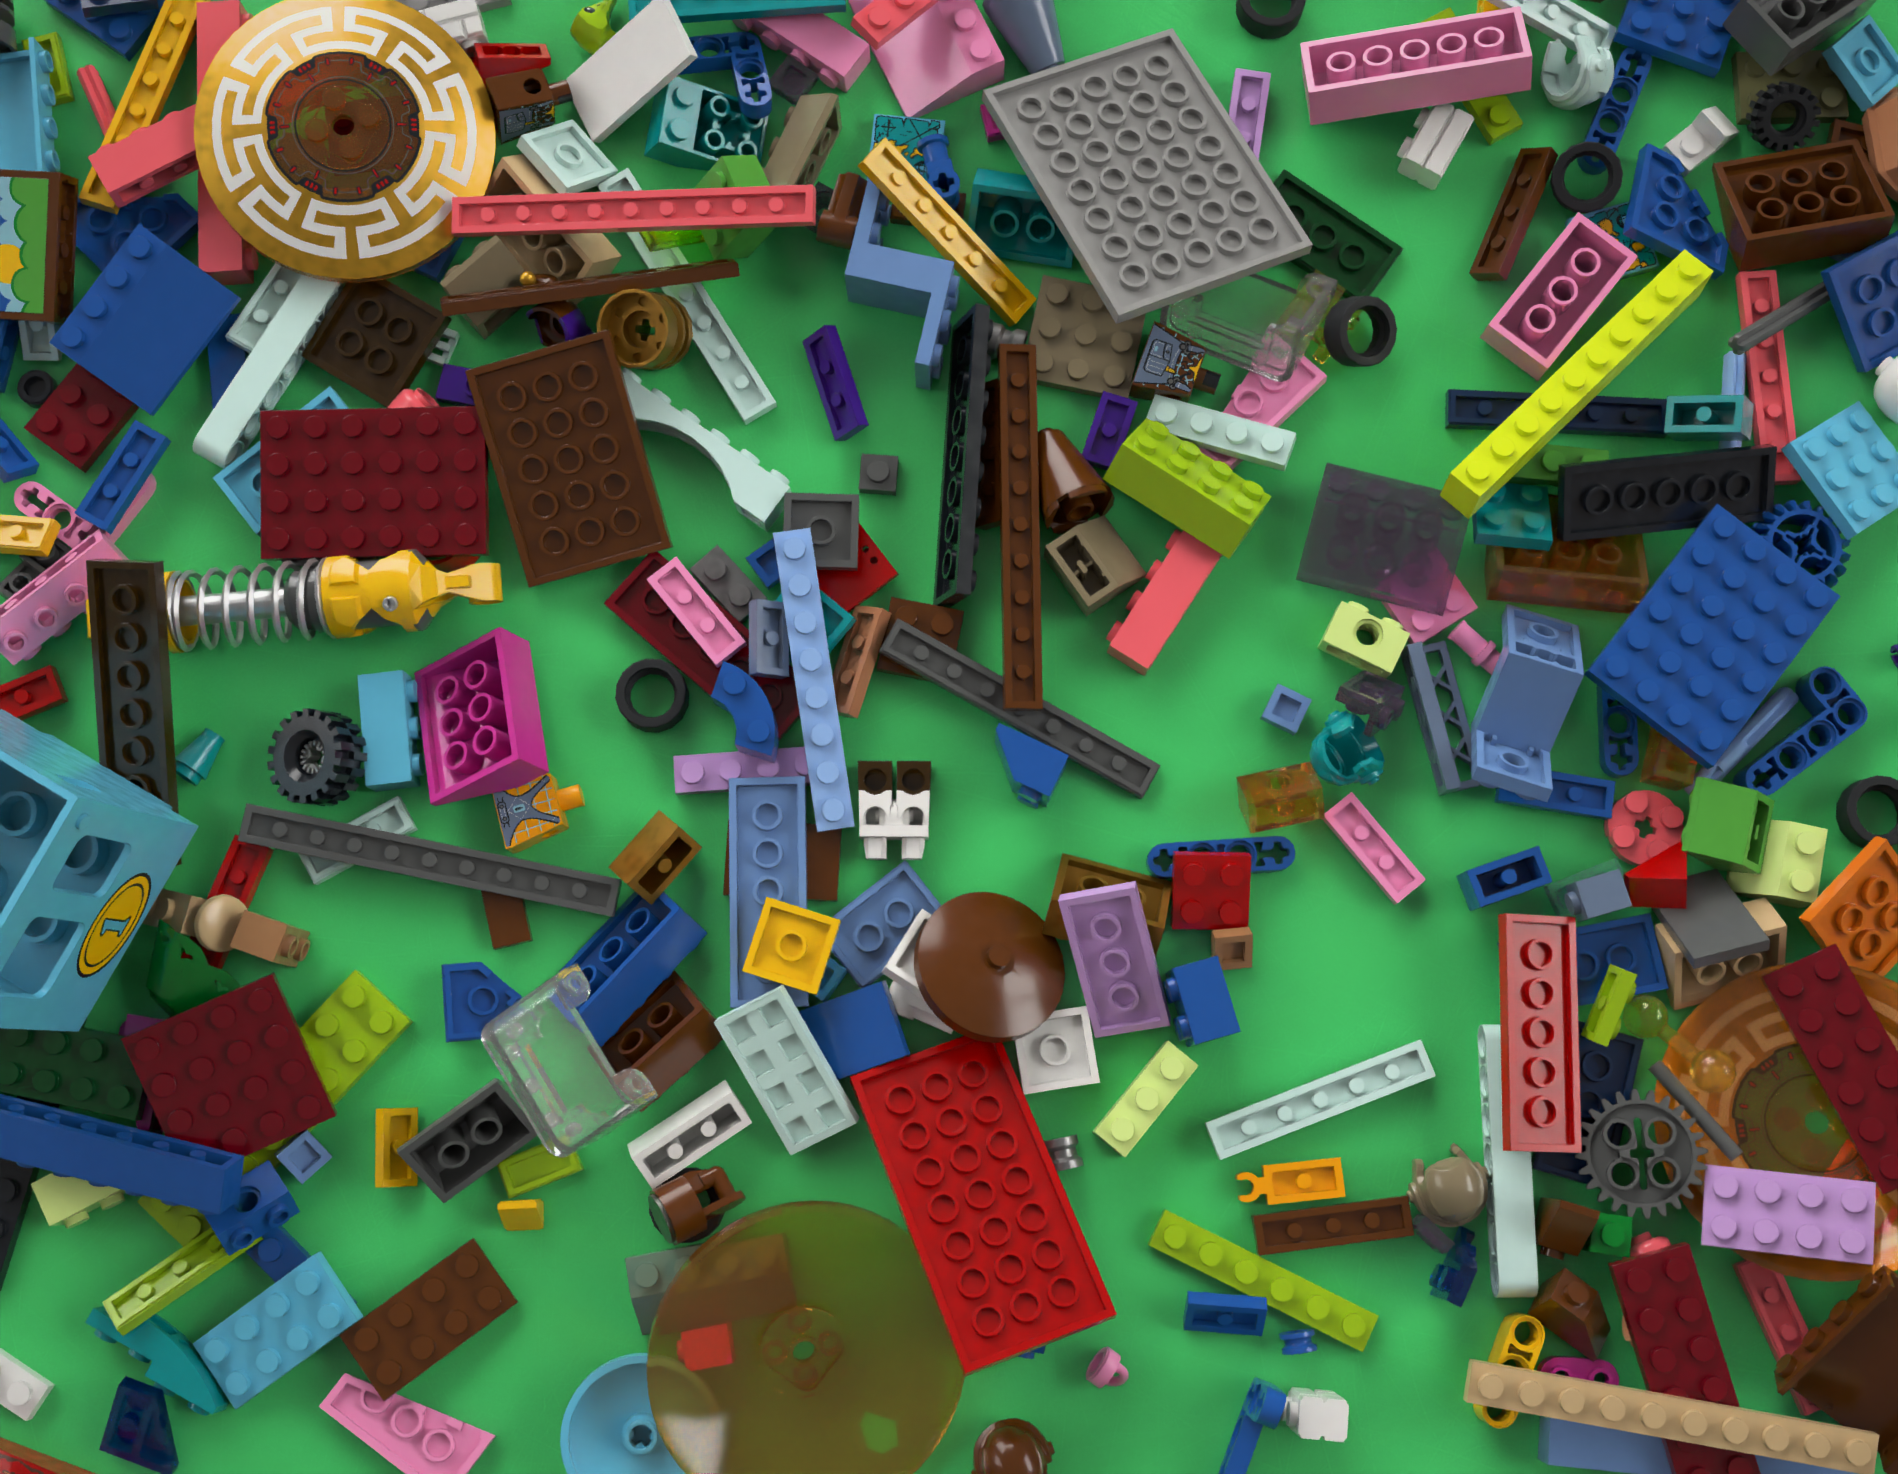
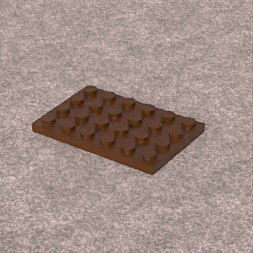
[465,329,673,587]

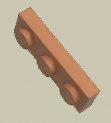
[833,605,891,719]

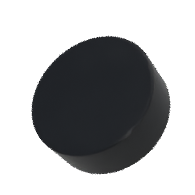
[17,370,58,409]

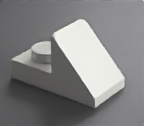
[1662,106,1740,177]

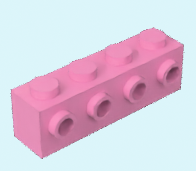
[0,528,129,665]

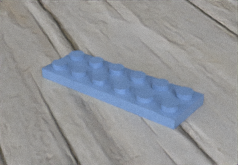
[729,776,809,1009]

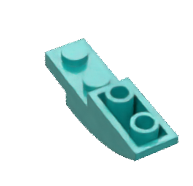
[85,1306,229,1416]

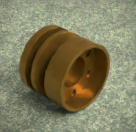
[596,289,693,370]

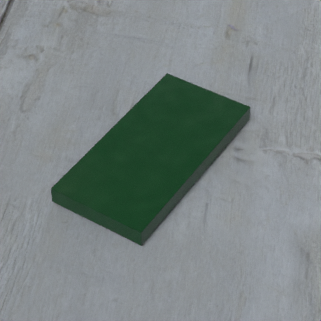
[1273,169,1404,298]

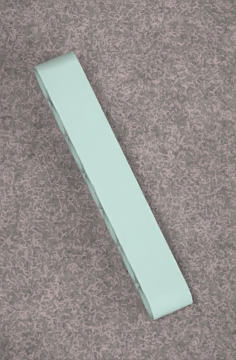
[193,272,348,469]
[1478,1024,1538,1298]

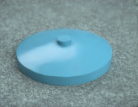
[560,1353,722,1474]

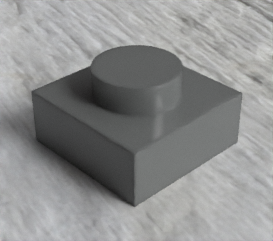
[859,453,899,496]

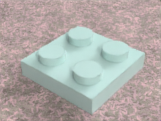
[516,119,618,193]

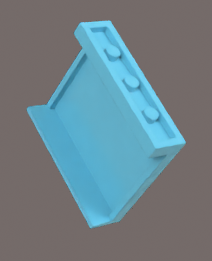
[0,37,60,172]

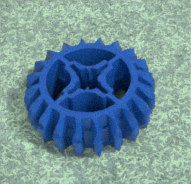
[1750,499,1851,588]

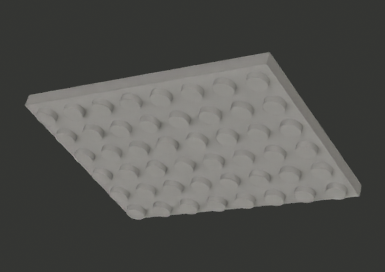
[981,28,1313,324]

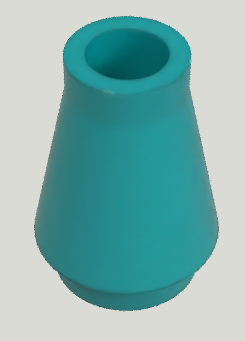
[175,728,225,786]

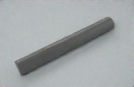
[1648,1060,1743,1162]

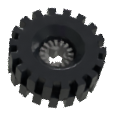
[267,708,367,806]

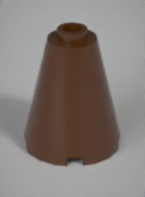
[1038,428,1115,534]

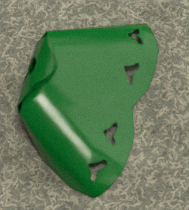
[146,919,240,1017]

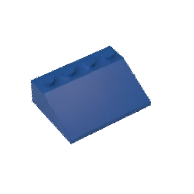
[49,224,241,416]

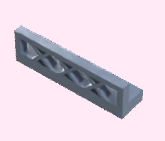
[1400,641,1483,796]

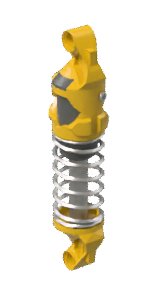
[85,549,503,654]

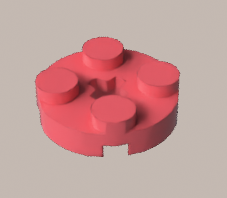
[1604,790,1684,866]

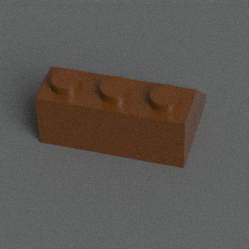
[588,970,723,1113]

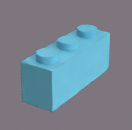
[357,670,425,792]

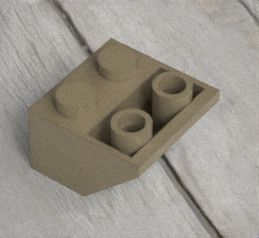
[440,235,525,340]
[1044,515,1147,617]

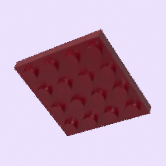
[121,972,337,1157]

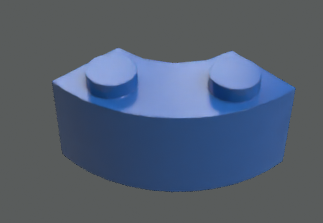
[711,661,779,763]

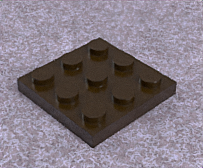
[301,276,452,407]

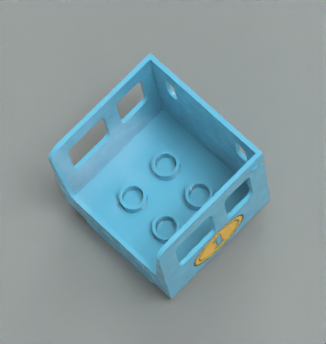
[0,709,199,1032]

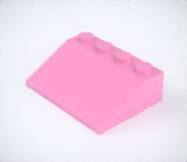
[848,0,1005,118]

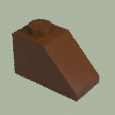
[1535,1197,1600,1261]
[1527,1268,1611,1362]

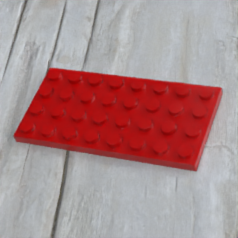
[850,1036,1117,1377]

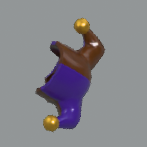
[520,271,595,347]

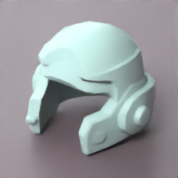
[1540,35,1614,110]

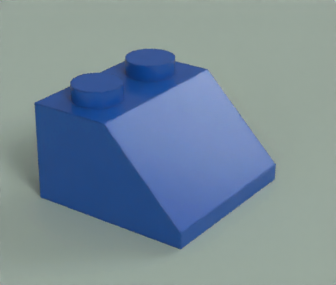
[995,723,1069,809]

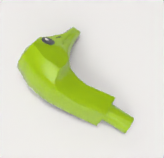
[570,0,617,55]

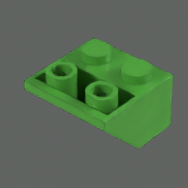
[1681,777,1775,874]

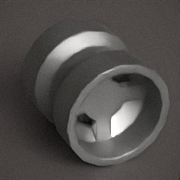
[987,322,1028,360]

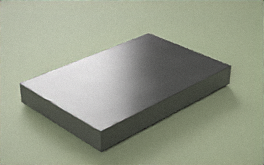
[1651,869,1770,969]

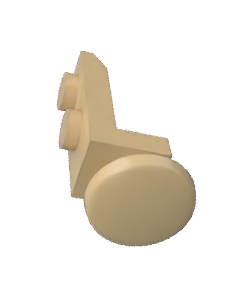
[142,889,248,952]

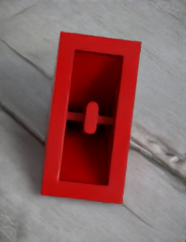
[1624,841,1687,909]

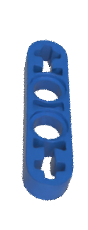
[1577,47,1652,175]
[1146,836,1295,879]

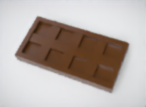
[339,1238,519,1401]

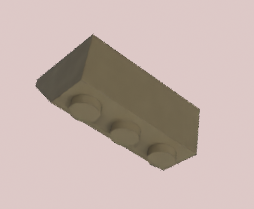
[762,93,842,186]

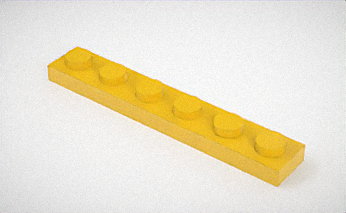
[858,137,1037,327]

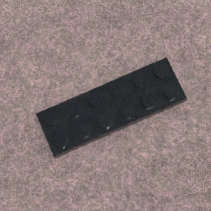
[1557,444,1777,542]

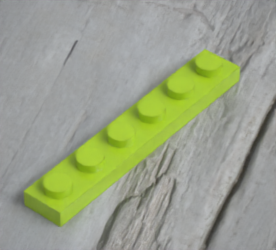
[1148,1209,1379,1352]

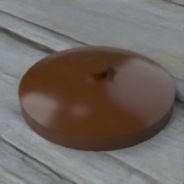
[914,892,1065,1043]

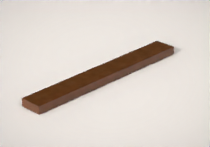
[440,258,740,317]

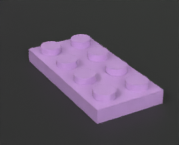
[1058,881,1171,1038]
[1701,1164,1876,1266]

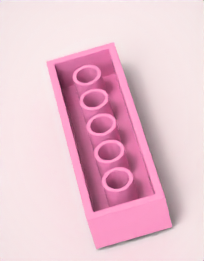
[1300,6,1533,125]

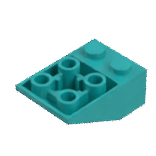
[644,76,769,171]

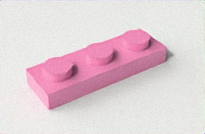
[647,557,747,668]
[1321,792,1426,905]

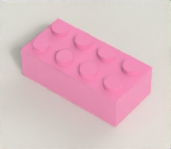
[1480,212,1638,381]

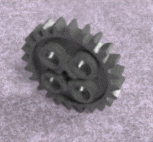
[1574,1089,1708,1219]

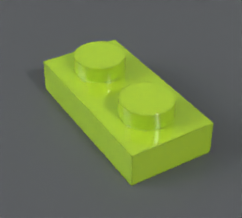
[1581,964,1637,1047]

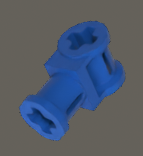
[917,134,960,210]

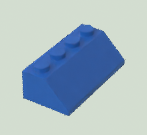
[543,891,707,1047]

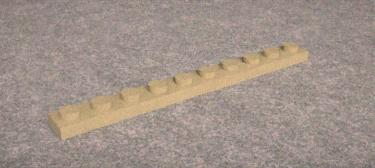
[1463,1358,1879,1474]

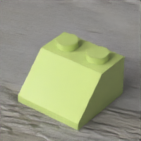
[1726,820,1828,908]

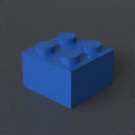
[1162,955,1241,1047]

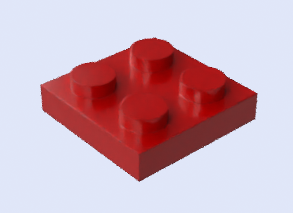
[1170,851,1252,930]

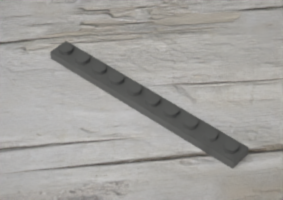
[238,803,622,917]

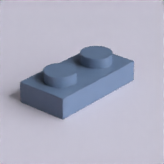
[749,599,789,679]

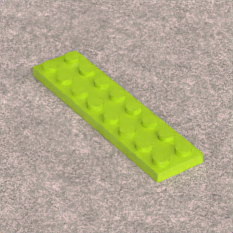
[137,970,413,1246]

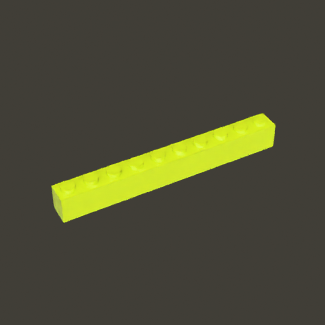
[1440,249,1714,519]

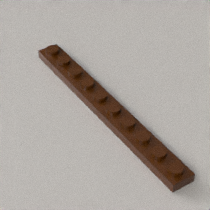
[997,344,1043,711]

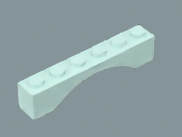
[622,368,792,532]

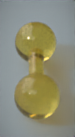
[1623,995,1736,1093]

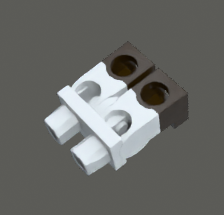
[858,761,931,860]

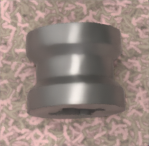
[1044,1134,1083,1172]

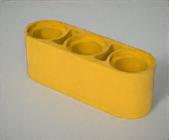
[1473,1312,1545,1429]

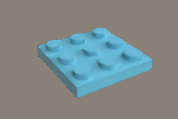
[1781,401,1898,540]

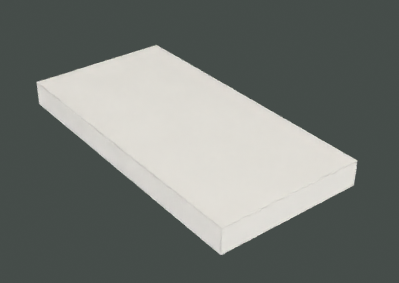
[566,0,698,143]

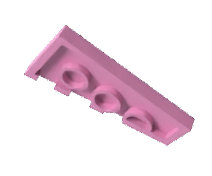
[1199,330,1327,470]
[319,1373,496,1474]

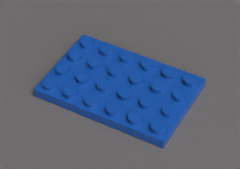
[1584,504,1840,770]

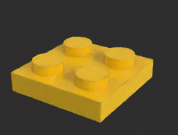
[742,897,841,995]

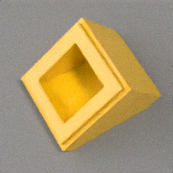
[497,1199,544,1231]

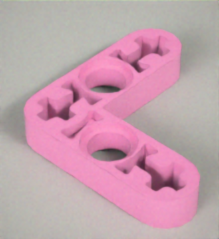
[14,473,157,549]

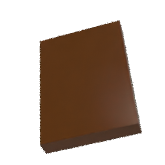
[723,819,842,902]

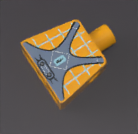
[492,773,585,854]

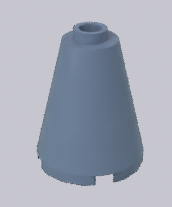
[982,0,1065,75]

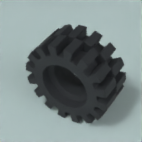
[1746,81,1821,152]

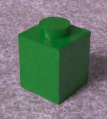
[1582,1213,1633,1257]

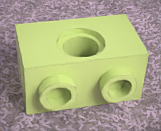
[1317,601,1410,681]

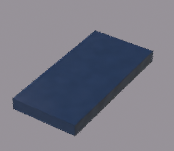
[1531,1021,1644,1189]

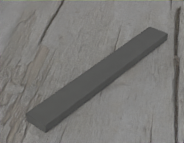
[879,619,1161,799]

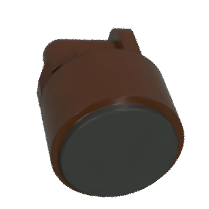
[648,1166,746,1245]

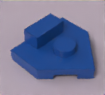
[441,962,522,1043]

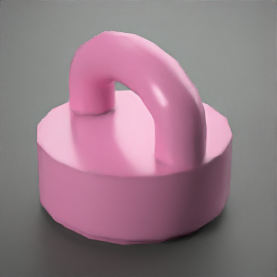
[1086,1346,1129,1388]

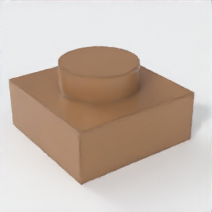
[1211,927,1253,970]

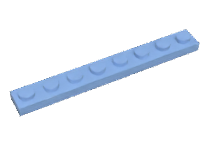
[773,528,855,832]

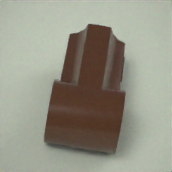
[816,172,868,250]

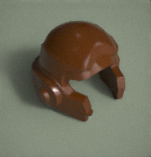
[971,1418,1055,1474]

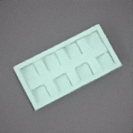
[714,985,860,1155]

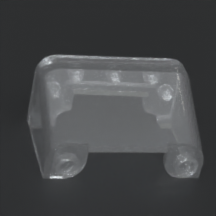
[1160,273,1338,382]
[481,963,658,1158]

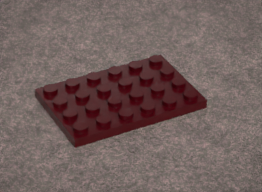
[260,406,489,561]

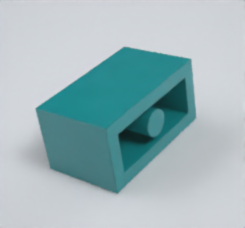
[1664,395,1754,441]

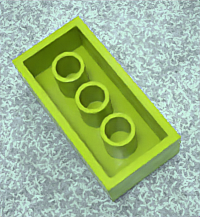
[1103,418,1272,559]

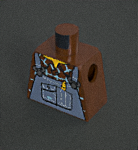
[486,68,573,144]
[1129,321,1221,403]

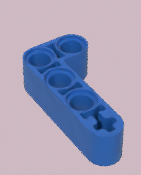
[1732,666,1868,796]

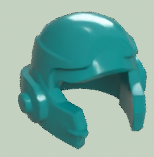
[1309,710,1385,786]

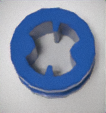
[1279,1329,1317,1355]

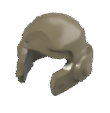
[1406,1143,1489,1227]

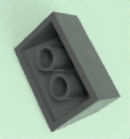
[396,1078,541,1203]

